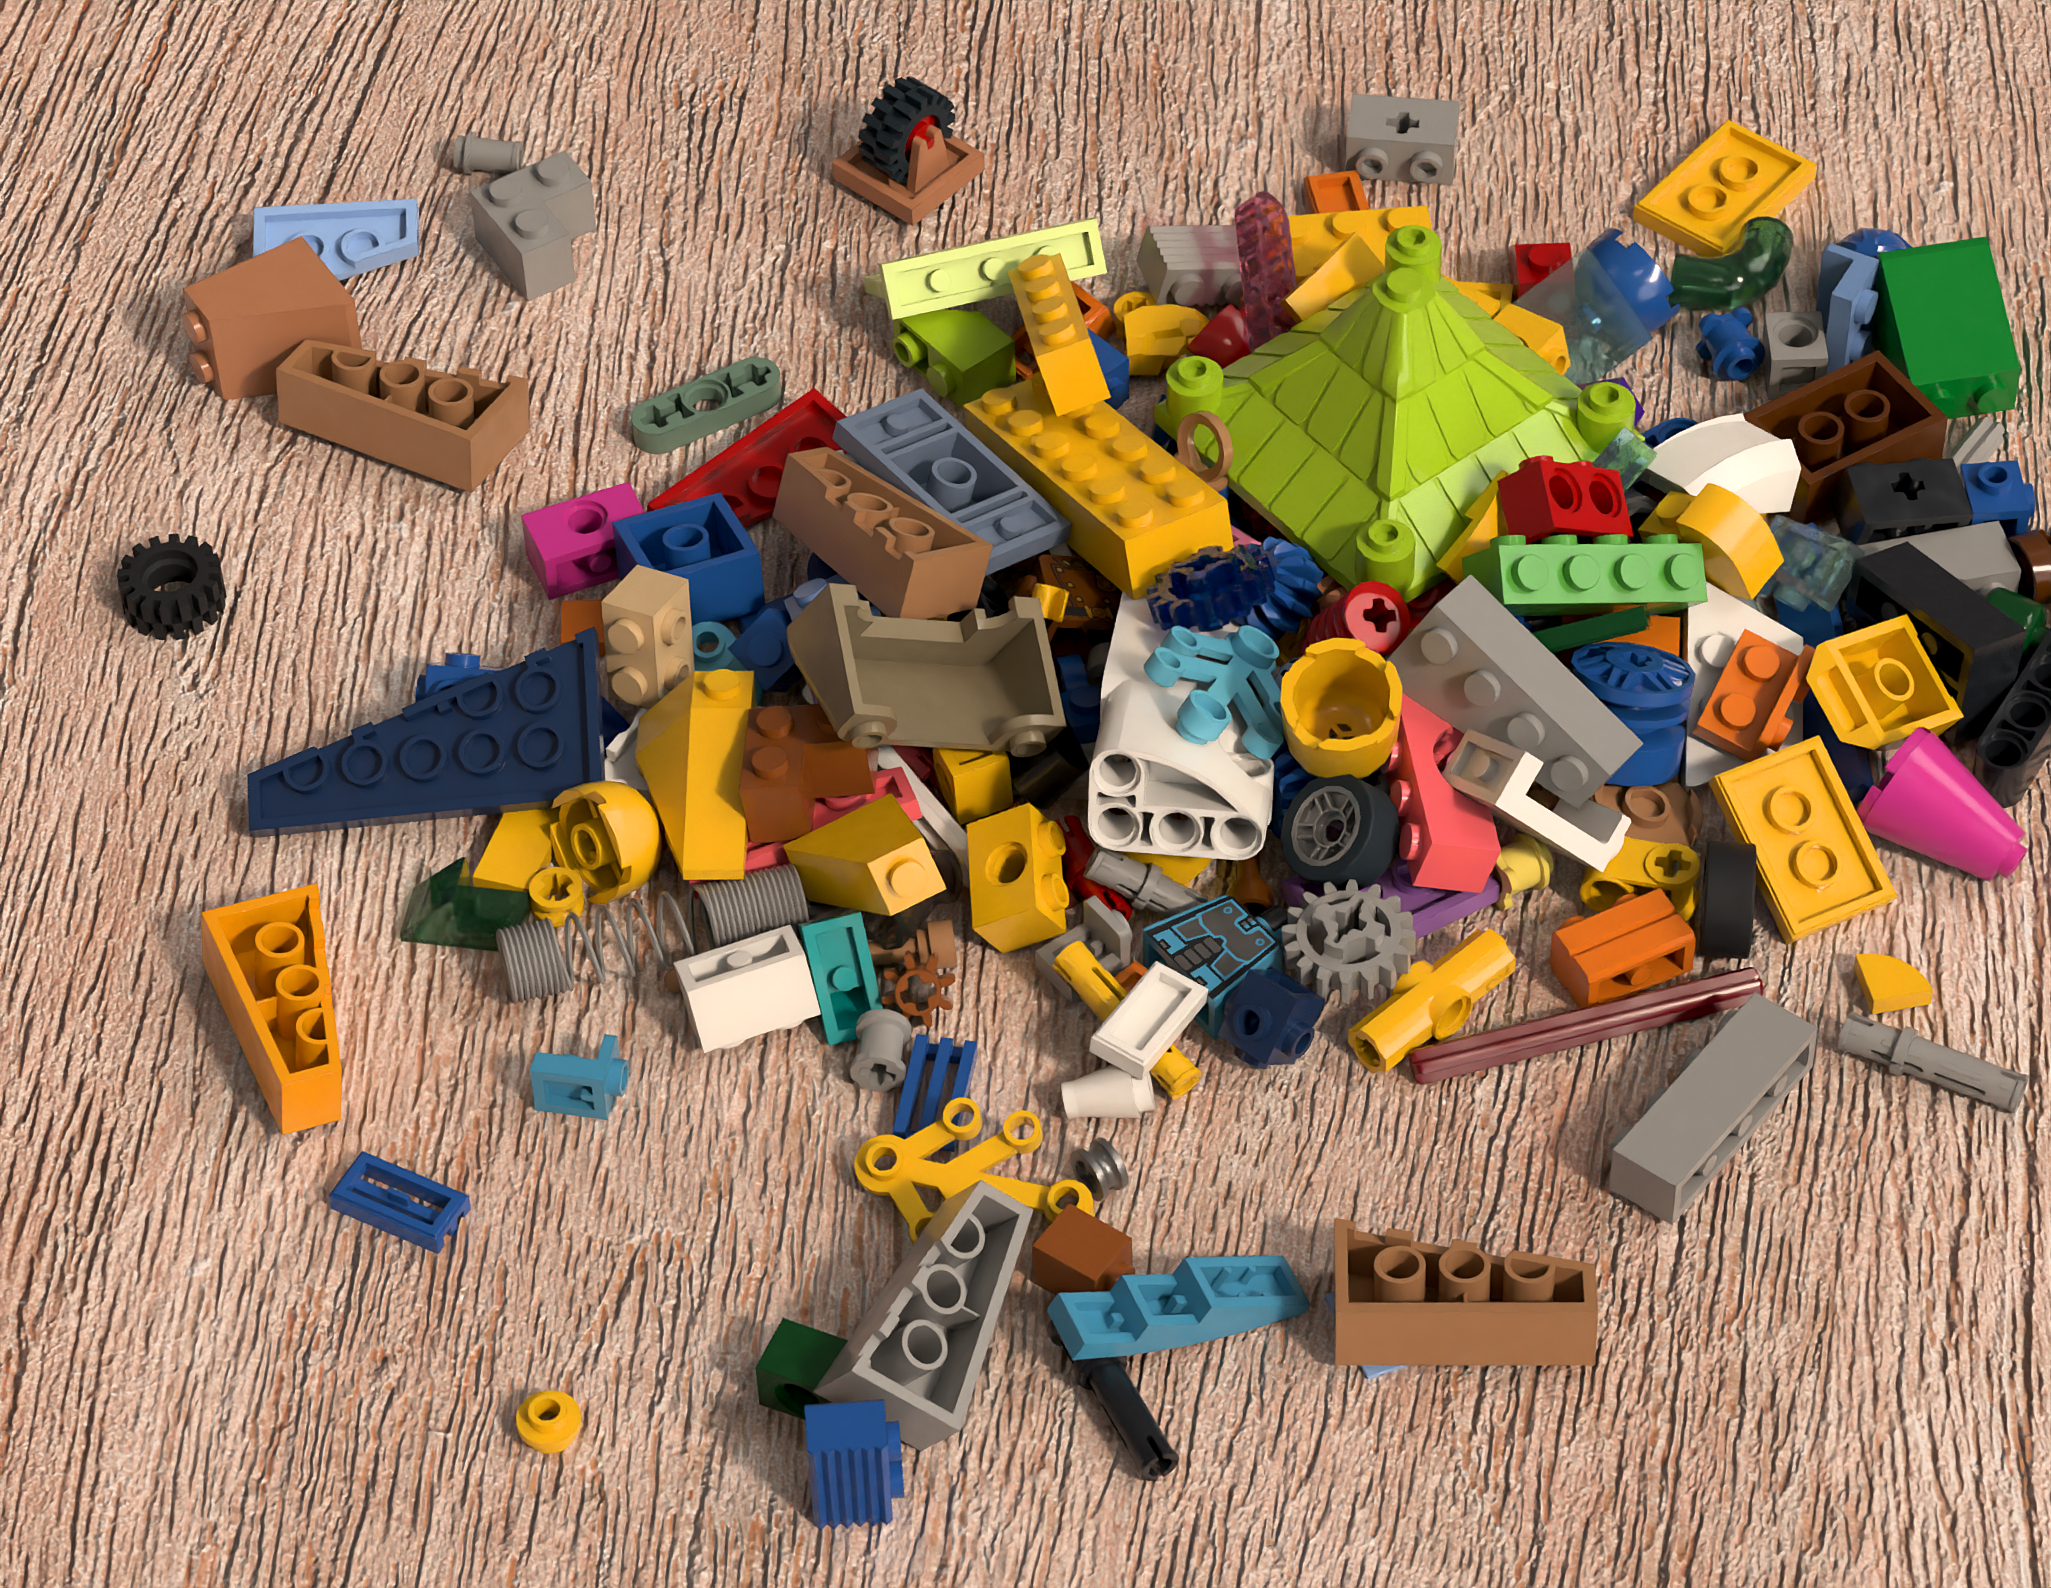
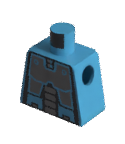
[1143,895,1288,1040]

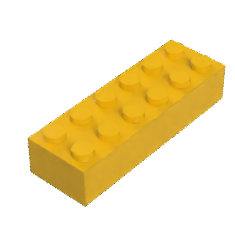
[962,371,1236,600]

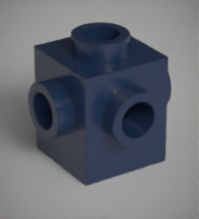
[1217,969,1326,1069]

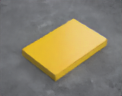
[1633,119,1817,266]
[1708,735,1898,945]

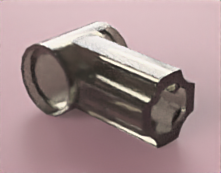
[862,849,963,950]

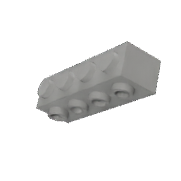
[1608,992,1818,1225]

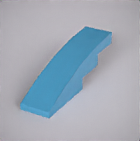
[1046,1255,1311,1360]

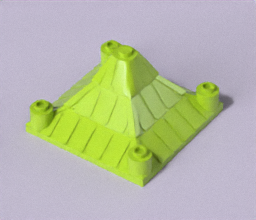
[1154,225,1645,604]

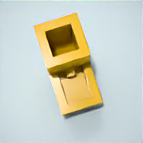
[1638,483,1784,600]

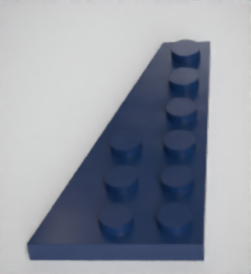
[247,627,606,838]

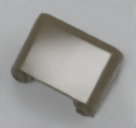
[786,583,1067,757]

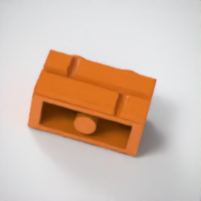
[1550,888,1696,1008]

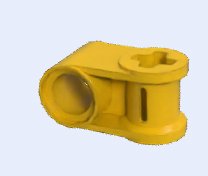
[1580,836,1700,921]

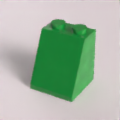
[1870,236,2021,419]

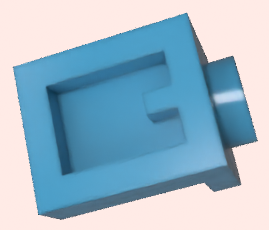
[530,1034,629,1120]

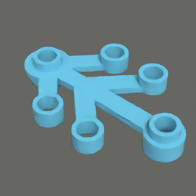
[1143,625,1285,760]

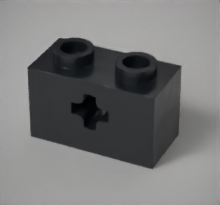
[1829,458,1974,547]

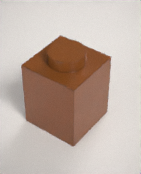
[1032,1203,1135,1296]

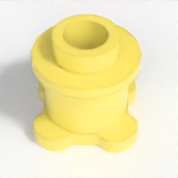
[1491,833,1554,911]

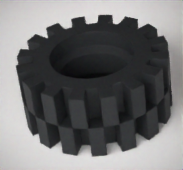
[117,534,227,640]

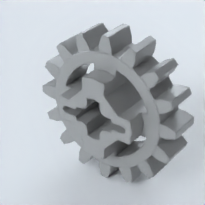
[1282,879,1416,1002]

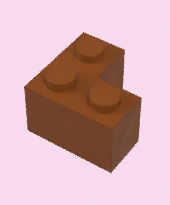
[739,704,879,843]

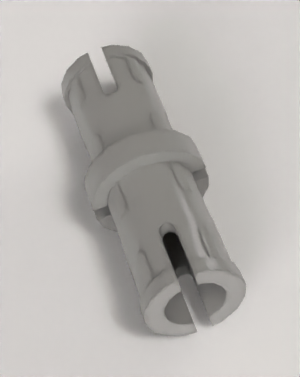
[1083,844,1208,918]

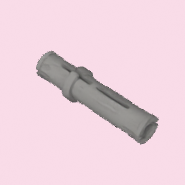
[1838,1011,2029,1114]

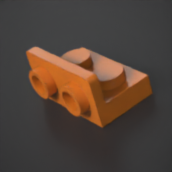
[1692,629,1815,763]

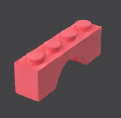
[1380,693,1501,893]

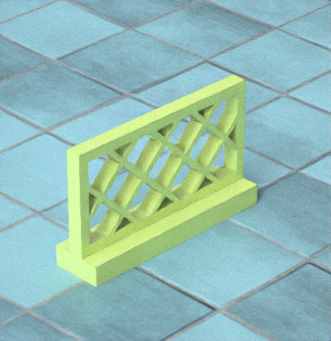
[863,218,1107,320]

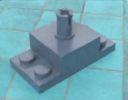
[832,388,1072,576]

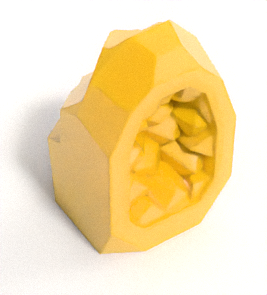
[1123,304,1210,376]

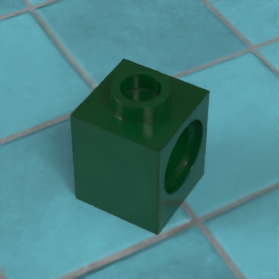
[755,1318,848,1420]

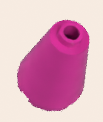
[1856,726,2028,882]

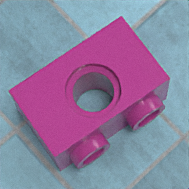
[521,482,645,600]

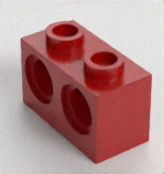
[1497,455,1634,545]

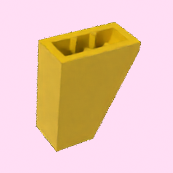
[783,793,947,916]

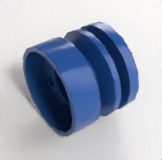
[1570,642,1696,786]

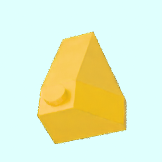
[635,669,757,880]

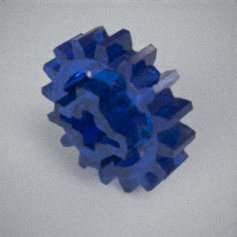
[1145,544,1276,632]

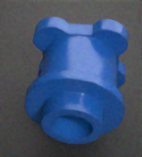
[1696,307,1765,381]

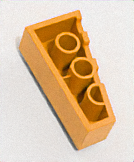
[201,883,342,1135]

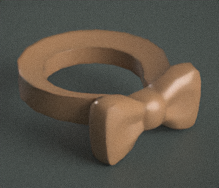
[1173,410,1233,492]

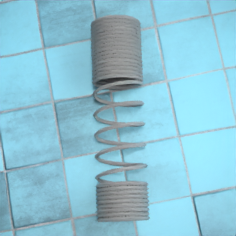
[496,862,809,1004]

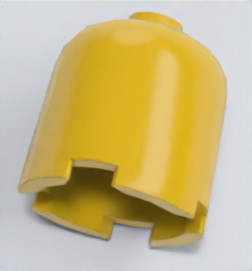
[1280,638,1403,779]

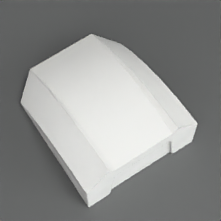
[1628,413,1801,514]

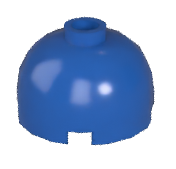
[1574,228,1680,340]

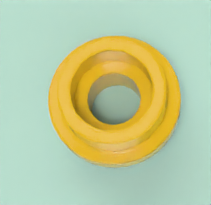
[516,1390,582,1454]

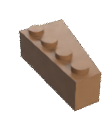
[276,339,529,493]

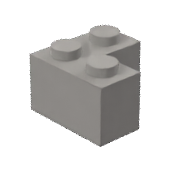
[470,150,597,302]

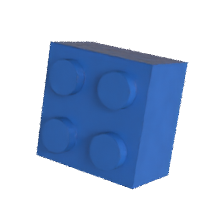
[612,492,765,626]

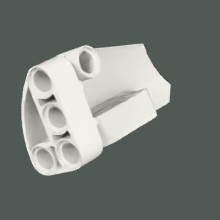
[1088,578,1274,860]

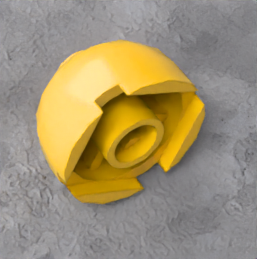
[550,781,663,904]

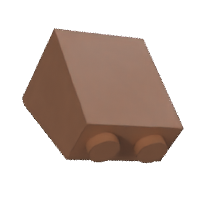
[182,236,362,400]

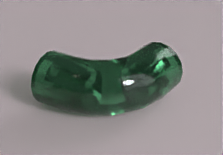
[1668,216,1794,311]

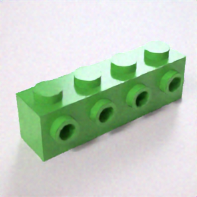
[1462,534,1708,616]

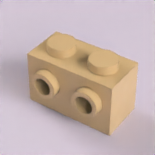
[601,565,695,709]

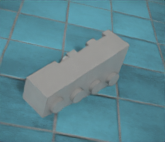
[1386,574,1644,809]
[813,1180,1033,1451]

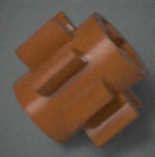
[881,950,956,1027]

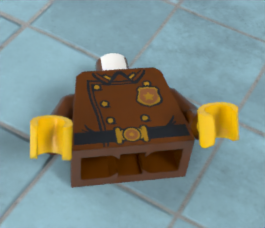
[1007,542,1122,663]

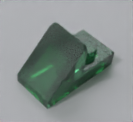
[400,857,531,952]

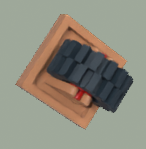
[832,76,985,226]

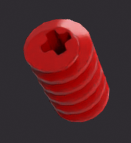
[1300,580,1410,659]

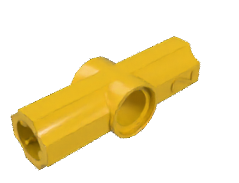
[1348,928,1516,1073]

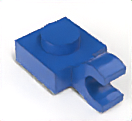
[1055,654,1102,745]

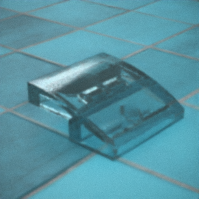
[1500,246,1653,385]

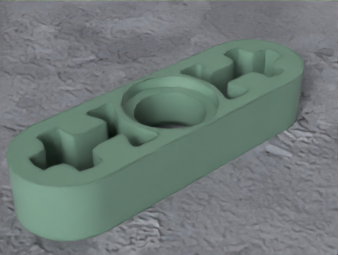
[631,357,782,454]

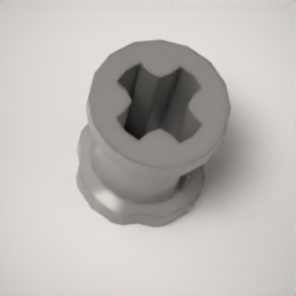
[850,1009,911,1092]

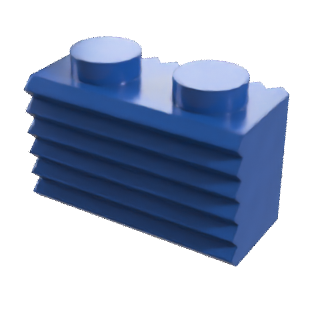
[805,1399,905,1530]

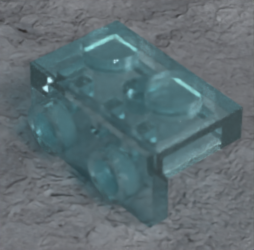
[1757,514,1865,613]

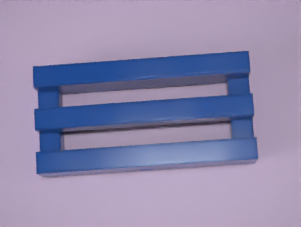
[893,1034,978,1152]
[328,1151,471,1254]

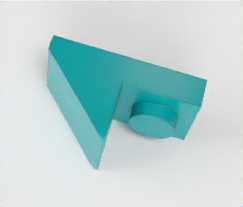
[798,910,883,1046]

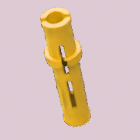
[1052,941,1202,1100]

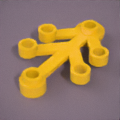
[854,1097,1095,1245]

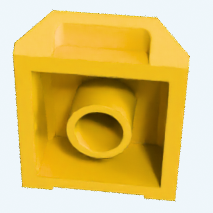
[1806,614,1964,751]

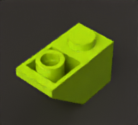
[892,309,1016,410]

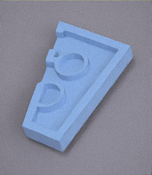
[253,199,419,281]

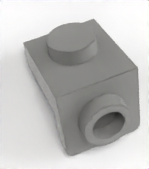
[1035,895,1133,1004]

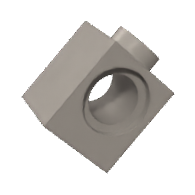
[1762,311,1828,400]

